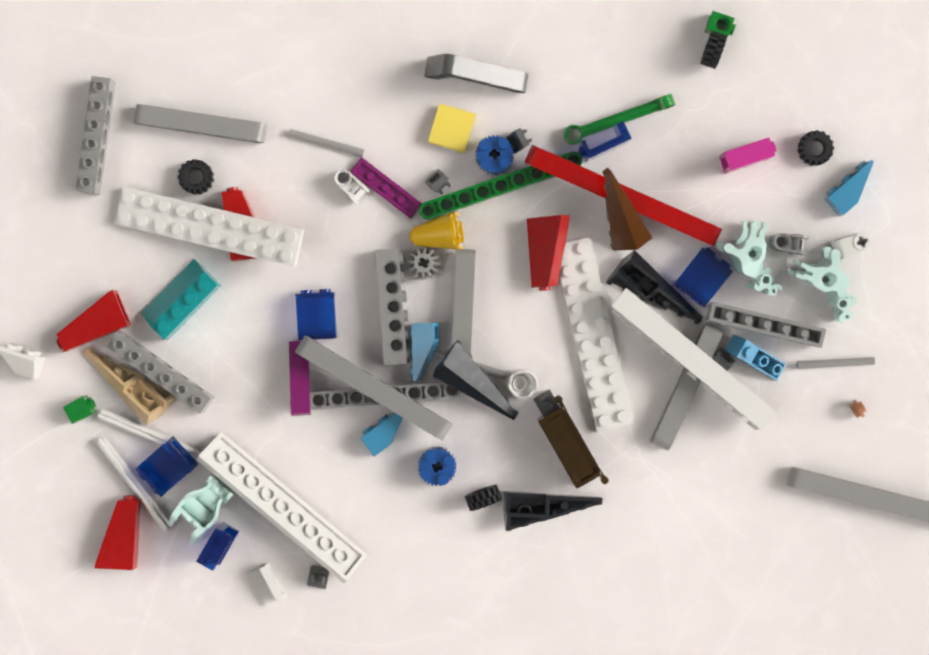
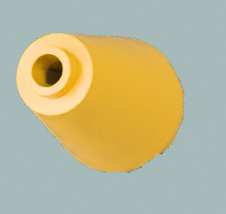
[409,211,464,250]

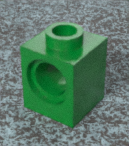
[704,11,736,37]
[63,395,97,424]

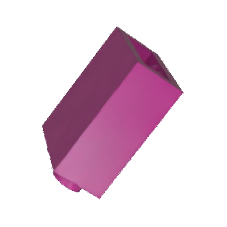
[719,138,776,174]

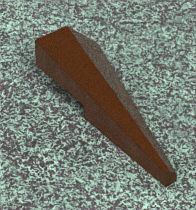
[602,167,652,251]

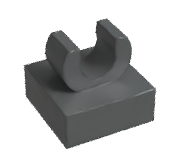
[506,128,532,154]
[425,169,451,195]
[712,347,735,371]
[533,389,559,415]
[307,566,329,589]

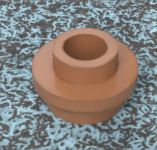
[850,399,866,418]

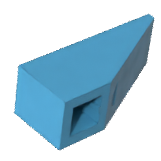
[824,160,874,216]
[409,323,440,381]
[725,334,786,381]
[361,413,403,456]

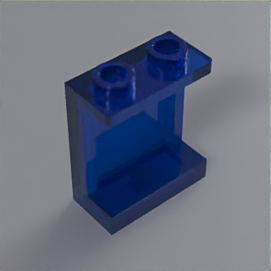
[577,121,632,162]
[672,247,733,308]
[295,289,338,340]
[135,436,199,497]
[196,522,239,571]

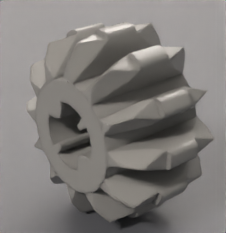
[408,247,440,279]

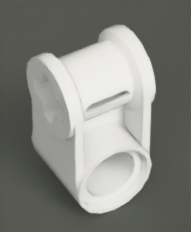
[334,169,370,204]
[831,233,871,260]

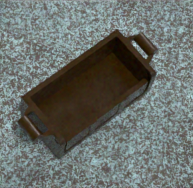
[537,395,609,489]

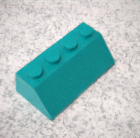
[141,259,222,340]

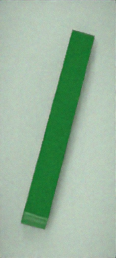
[419,151,583,220]

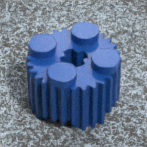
[475,135,514,176]
[418,446,457,486]

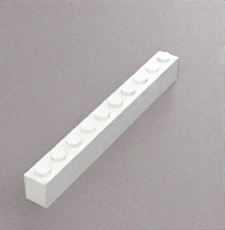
[611,288,777,431]

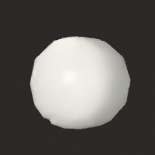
[507,369,538,398]

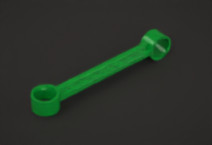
[564,94,675,145]

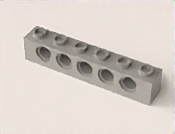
[76,76,116,195]
[375,248,411,365]
[705,302,826,348]
[106,331,215,414]

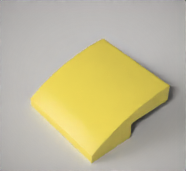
[428,103,476,154]

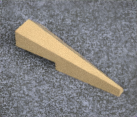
[84,347,177,426]

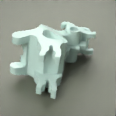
[715,221,783,296]
[787,246,857,324]
[167,475,234,545]

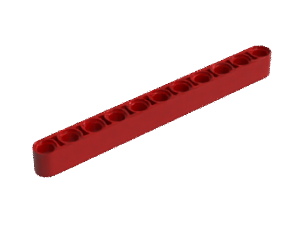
[524,145,722,246]

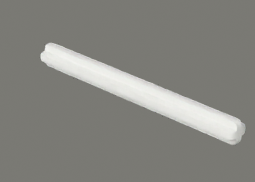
[98,409,202,463]
[96,437,172,531]

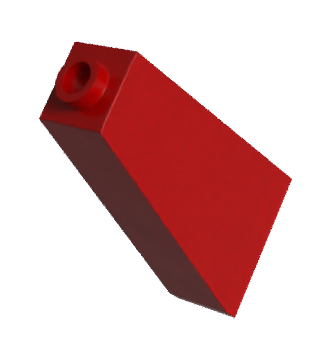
[222,187,257,262]
[527,215,570,291]
[56,290,132,352]
[95,495,141,570]

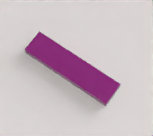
[350,157,422,219]
[289,341,311,416]

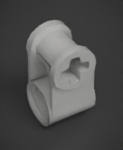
[769,233,809,255]

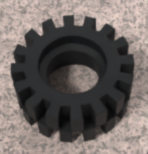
[700,31,727,69]
[797,130,834,166]
[177,159,214,195]
[465,484,502,511]

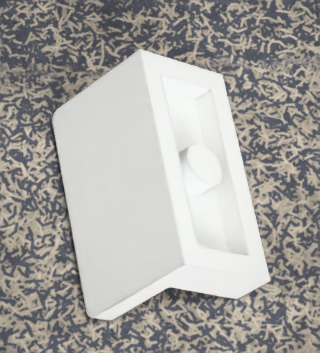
[248,562,286,607]

